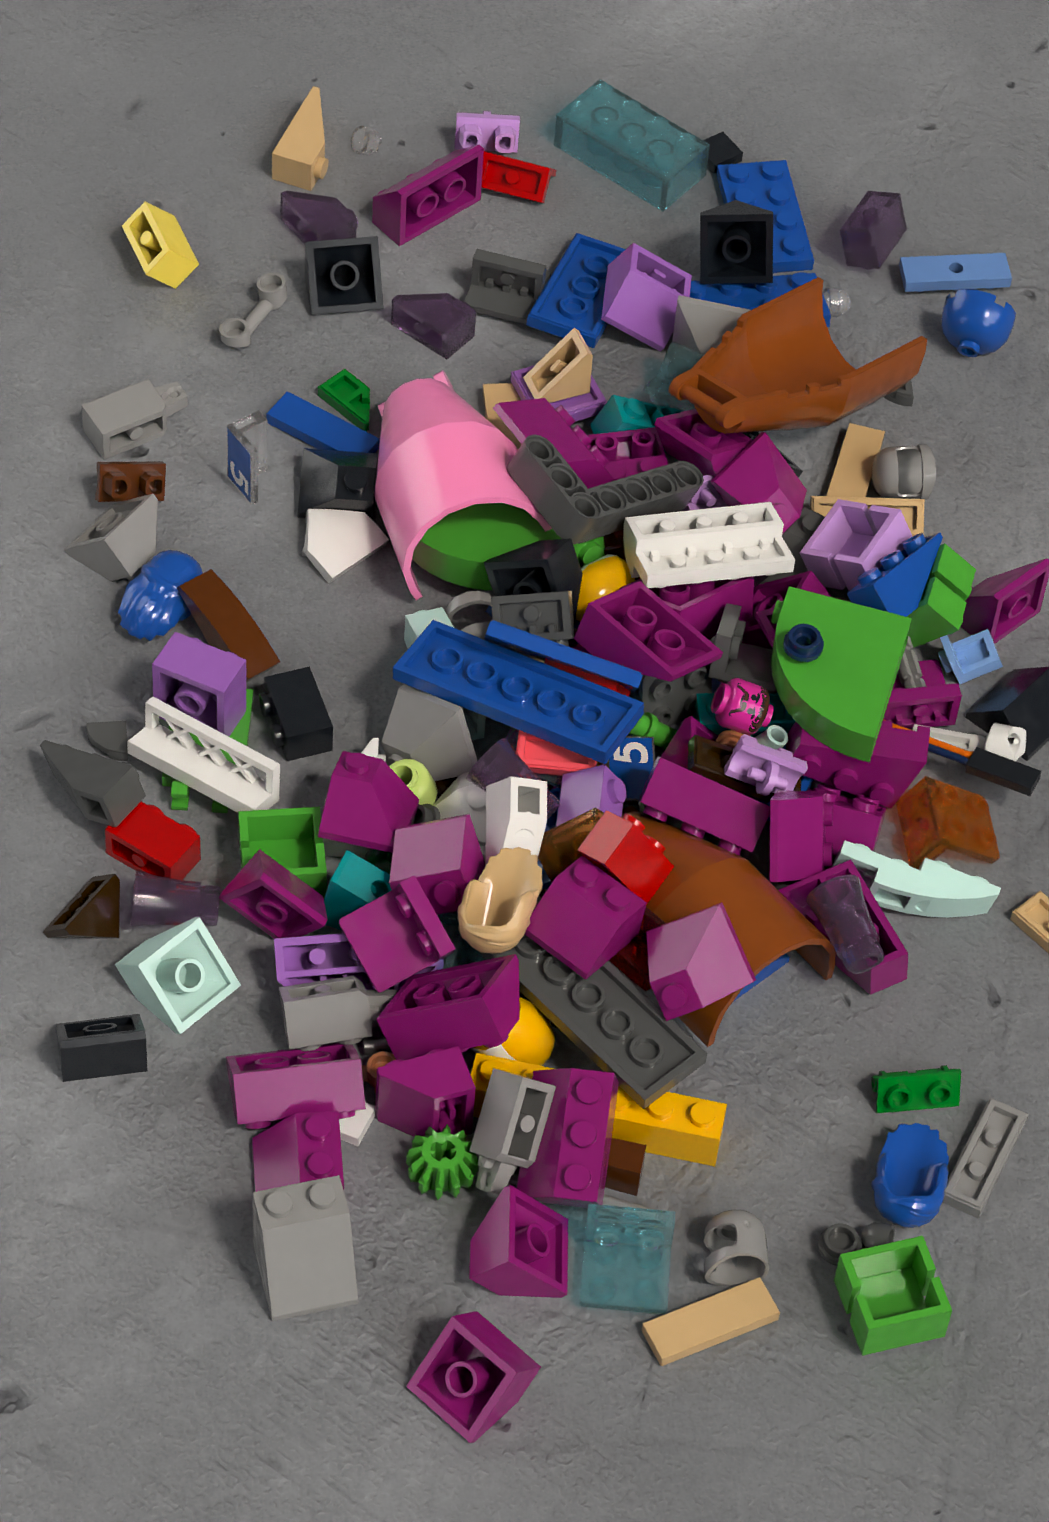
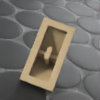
[523,328,593,403]

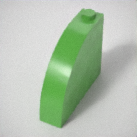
[412,503,604,591]
[771,586,912,763]

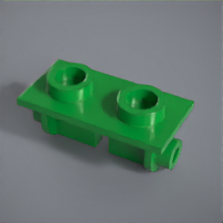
[871,1065,961,1113]

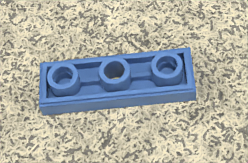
[899,253,1012,292]

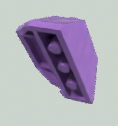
[274,933,444,992]

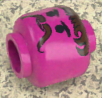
[711,678,774,736]

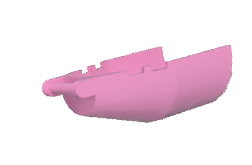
[374,370,552,600]

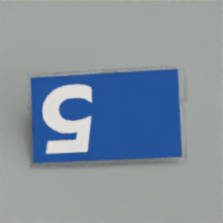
[227,410,267,505]
[606,736,655,818]

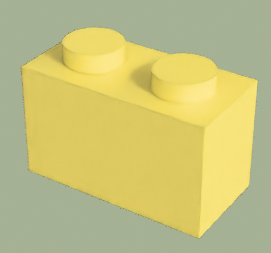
[122,201,199,289]

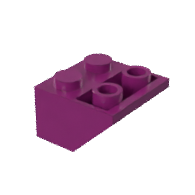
[587,427,668,482]
[807,784,887,855]
[375,1046,476,1137]

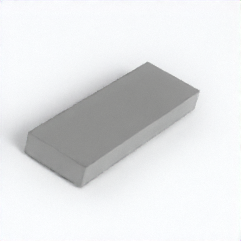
[942,1098,1029,1219]

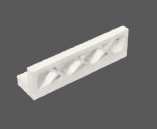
[127,697,280,813]

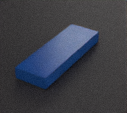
[266,391,380,453]

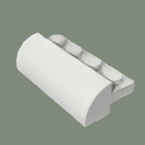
[623,502,795,588]

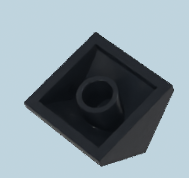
[700,200,773,284]
[304,236,384,315]
[965,667,1049,761]
[55,1014,148,1082]

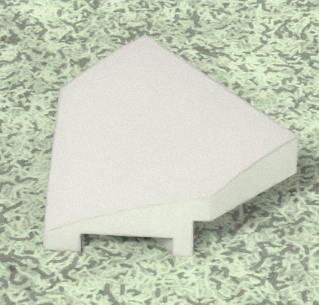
[302,509,389,584]

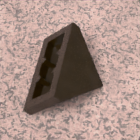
[43,874,120,938]

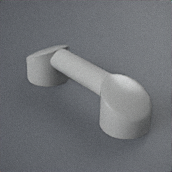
[219,273,287,347]

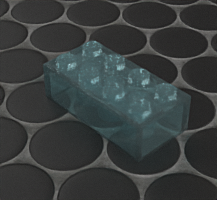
[554,79,710,212]

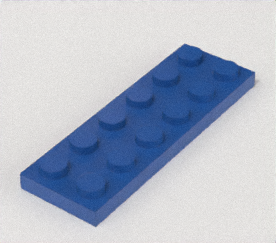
[393,620,644,764]

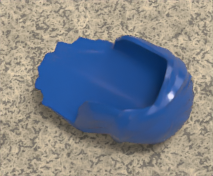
[118,550,203,641]
[871,1123,949,1228]

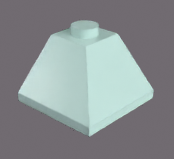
[115,917,241,1034]

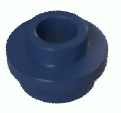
[783,624,824,662]

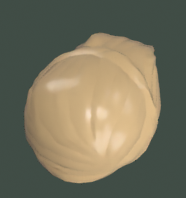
[457,847,543,954]

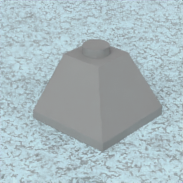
[671,295,750,370]
[64,494,158,581]
[381,684,479,781]

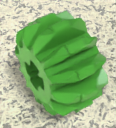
[406,1124,479,1200]

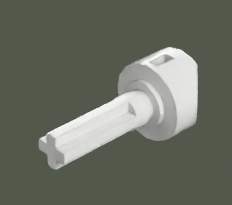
[913,723,1026,761]

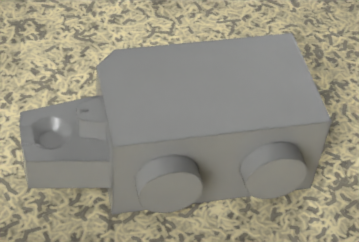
[82,379,188,460]
[279,976,397,1051]
[469,1068,556,1195]

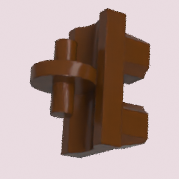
[95,461,166,502]

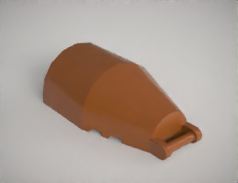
[669,277,927,434]
[622,805,836,1047]

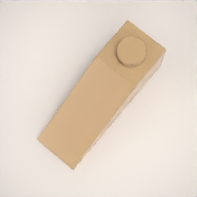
[272,86,329,191]

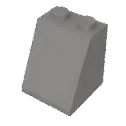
[253,1175,358,1321]

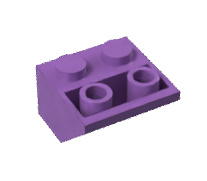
[601,243,692,352]

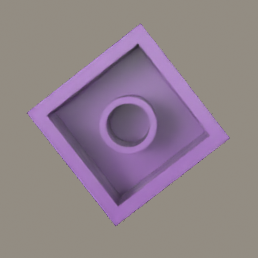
[152,632,246,737]

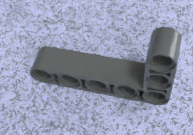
[508,434,704,544]

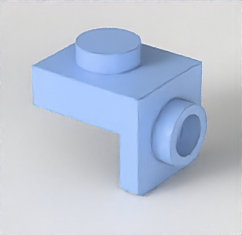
[938,629,1003,684]

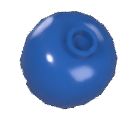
[941,289,1016,357]

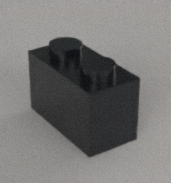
[259,666,333,761]

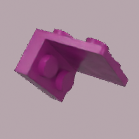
[883,659,962,729]
[338,875,456,993]

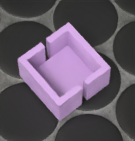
[800,499,912,591]

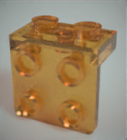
[896,776,1000,869]

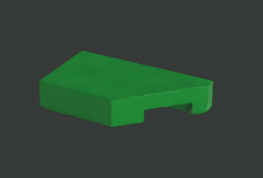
[318,369,370,432]

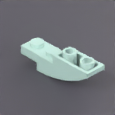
[831,840,1001,918]

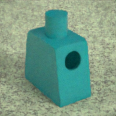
[324,850,392,931]

